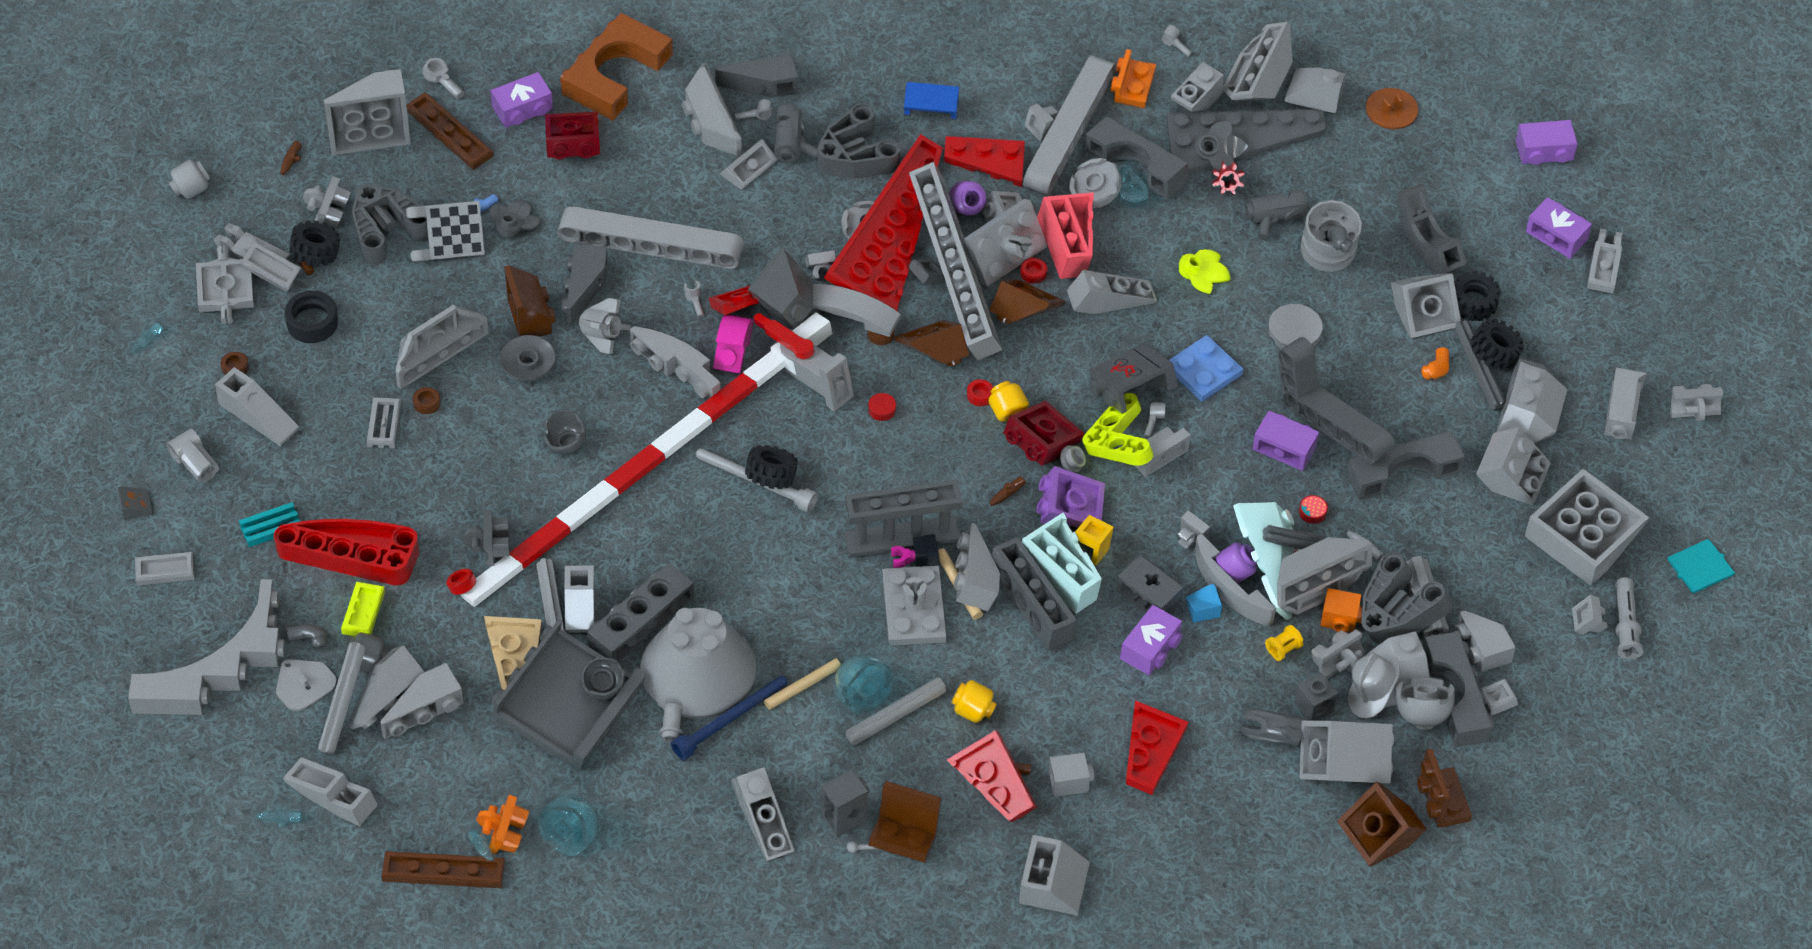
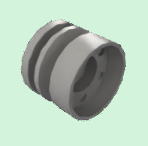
[1300,200,1362,272]

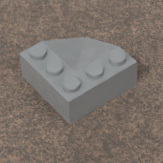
[324,69,411,155]
[1525,469,1649,586]

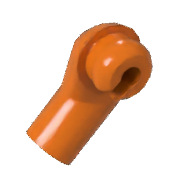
[1421,347,1449,380]

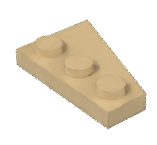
[484,616,542,690]

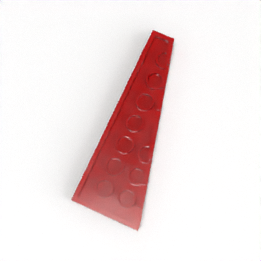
[824,134,943,311]

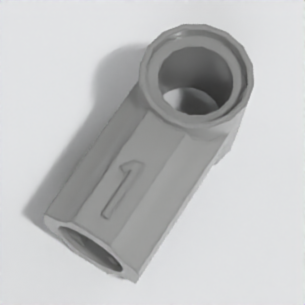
[166,429,219,482]

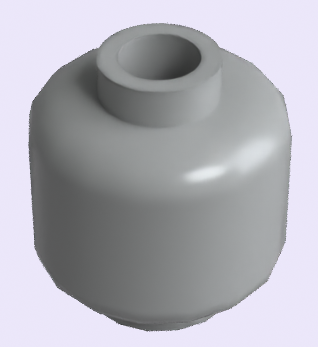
[169,159,211,199]

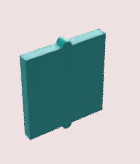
[1667,539,1735,594]

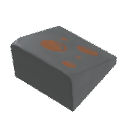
[117,486,152,520]

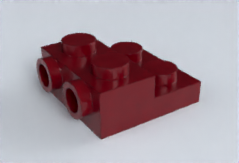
[545,112,600,160]
[1003,400,1085,466]

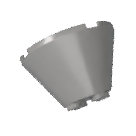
[640,608,756,718]

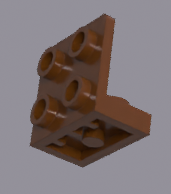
[1417,749,1472,828]
[869,781,942,863]

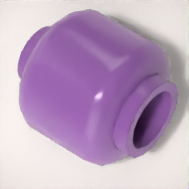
[949,181,986,216]
[1215,542,1257,584]

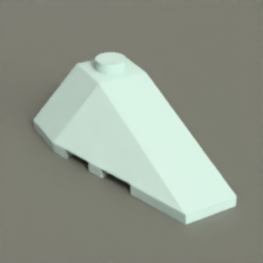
[1233,502,1294,620]

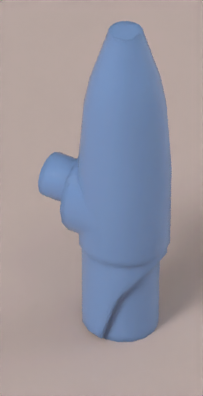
[474,194,498,213]

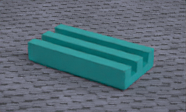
[239,502,301,547]

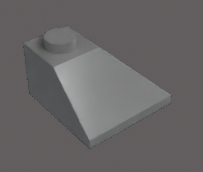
[1285,68,1346,113]
[1391,273,1461,338]
[1363,631,1430,708]

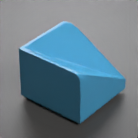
[1185,584,1222,623]

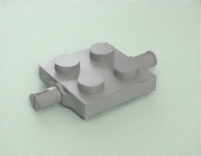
[196,245,254,324]

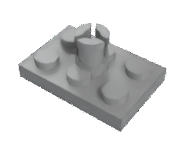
[964,199,1048,287]
[882,566,946,646]

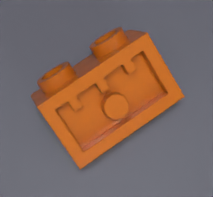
[1111,49,1156,108]

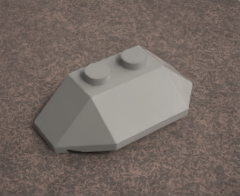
[1223,22,1293,101]
[682,63,742,156]
[395,305,489,389]
[1496,356,1568,444]
[1277,537,1372,615]

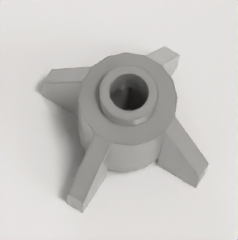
[579,298,631,354]

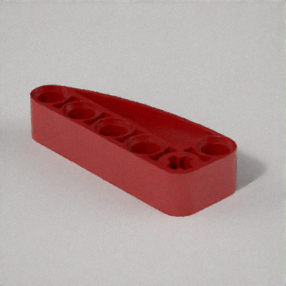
[274,519,419,586]

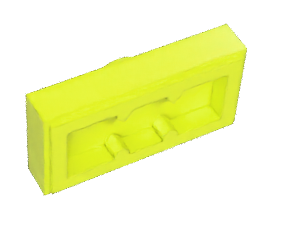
[341,582,385,636]

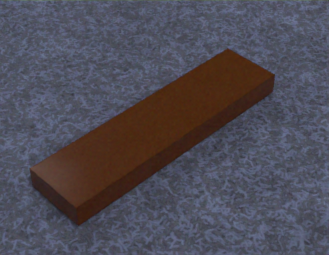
[406,92,494,170]
[381,851,505,888]

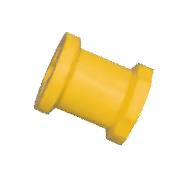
[1265,625,1304,661]

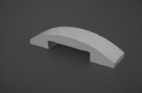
[809,284,901,337]
[1195,534,1276,626]

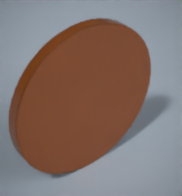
[1366,88,1418,129]

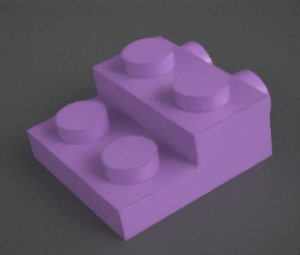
[1036,466,1105,528]

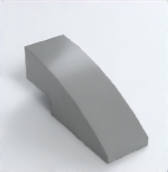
[283,757,378,826]

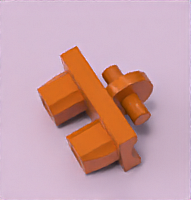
[476,794,529,854]

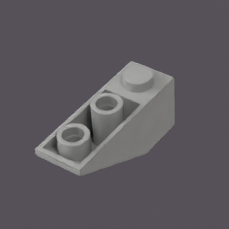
[1067,270,1157,314]
[215,367,299,446]
[954,523,1000,612]
[349,645,424,729]
[380,663,463,739]
[731,767,794,861]

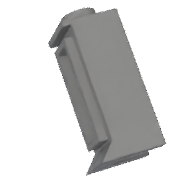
[1604,368,1647,440]

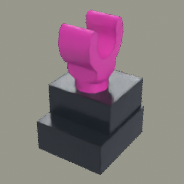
[891,534,939,568]

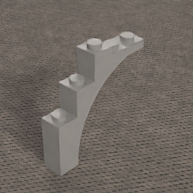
[128,579,285,715]

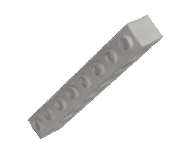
[909,162,1002,361]

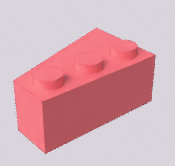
[1037,192,1094,279]

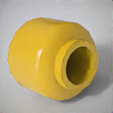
[988,381,1029,422]
[951,680,997,723]

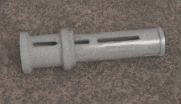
[1615,577,1644,659]

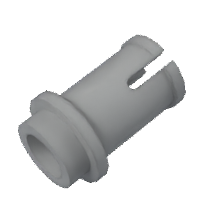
[659,703,683,743]

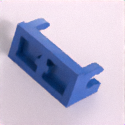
[904,82,959,119]

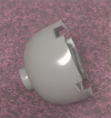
[1396,677,1455,730]

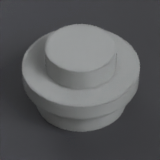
[1060,446,1086,473]

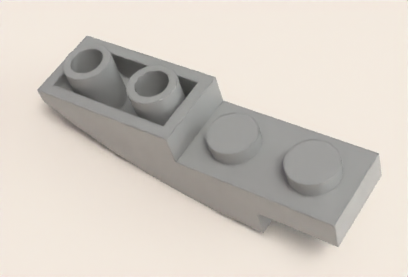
[630,326,720,399]

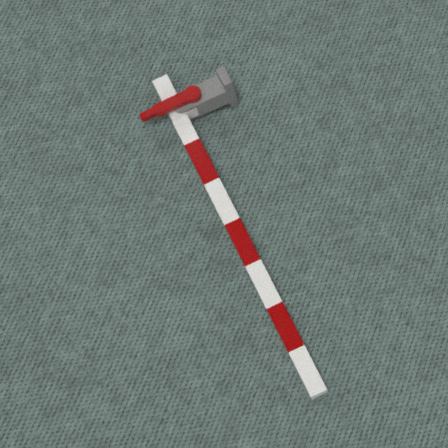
[460,313,854,607]

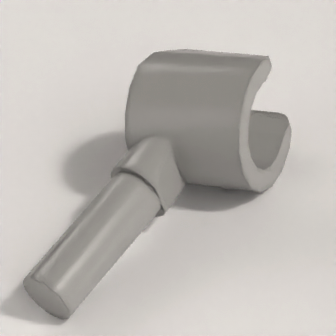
[1162,25,1192,57]
[735,99,772,120]
[684,281,704,318]
[1144,402,1166,438]

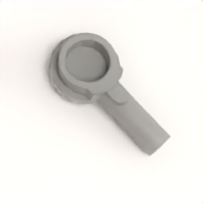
[423,58,464,100]

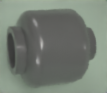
[344,632,389,673]

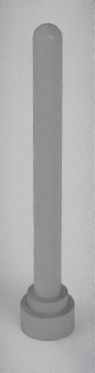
[696,449,818,513]

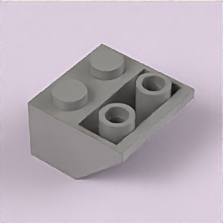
[1476,427,1551,505]
[1019,835,1090,916]

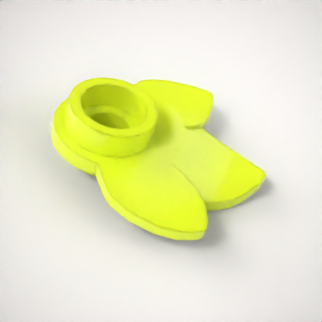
[1179,249,1231,294]

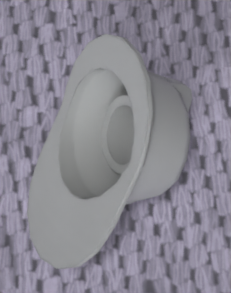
[1348,653,1400,719]

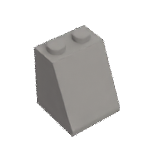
[1299,720,1394,783]

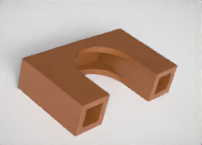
[560,13,673,121]

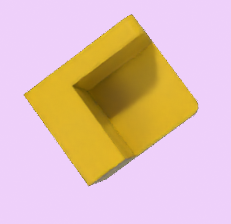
[1075,515,1114,566]

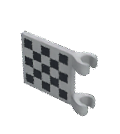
[406,201,485,261]

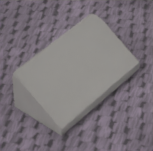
[720,139,778,190]

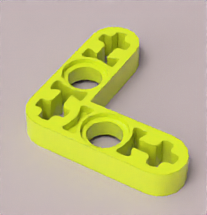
[1082,393,1154,466]

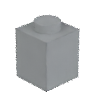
[1048,753,1094,797]

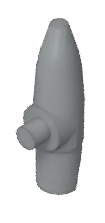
[1347,531,1384,561]

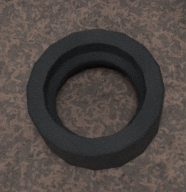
[285,290,338,343]

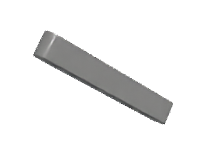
[1023,55,1116,196]
[557,207,744,269]

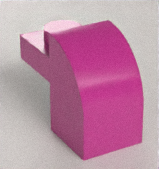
[713,314,754,374]

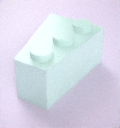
[1022,513,1102,614]

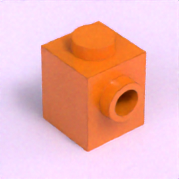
[1320,588,1363,632]

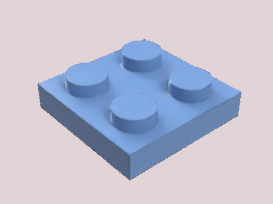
[1169,335,1243,402]

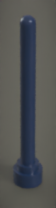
[670,676,788,761]

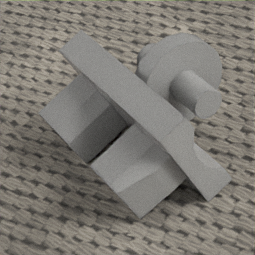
[303,176,351,228]
[1670,384,1723,421]
[1311,630,1365,680]

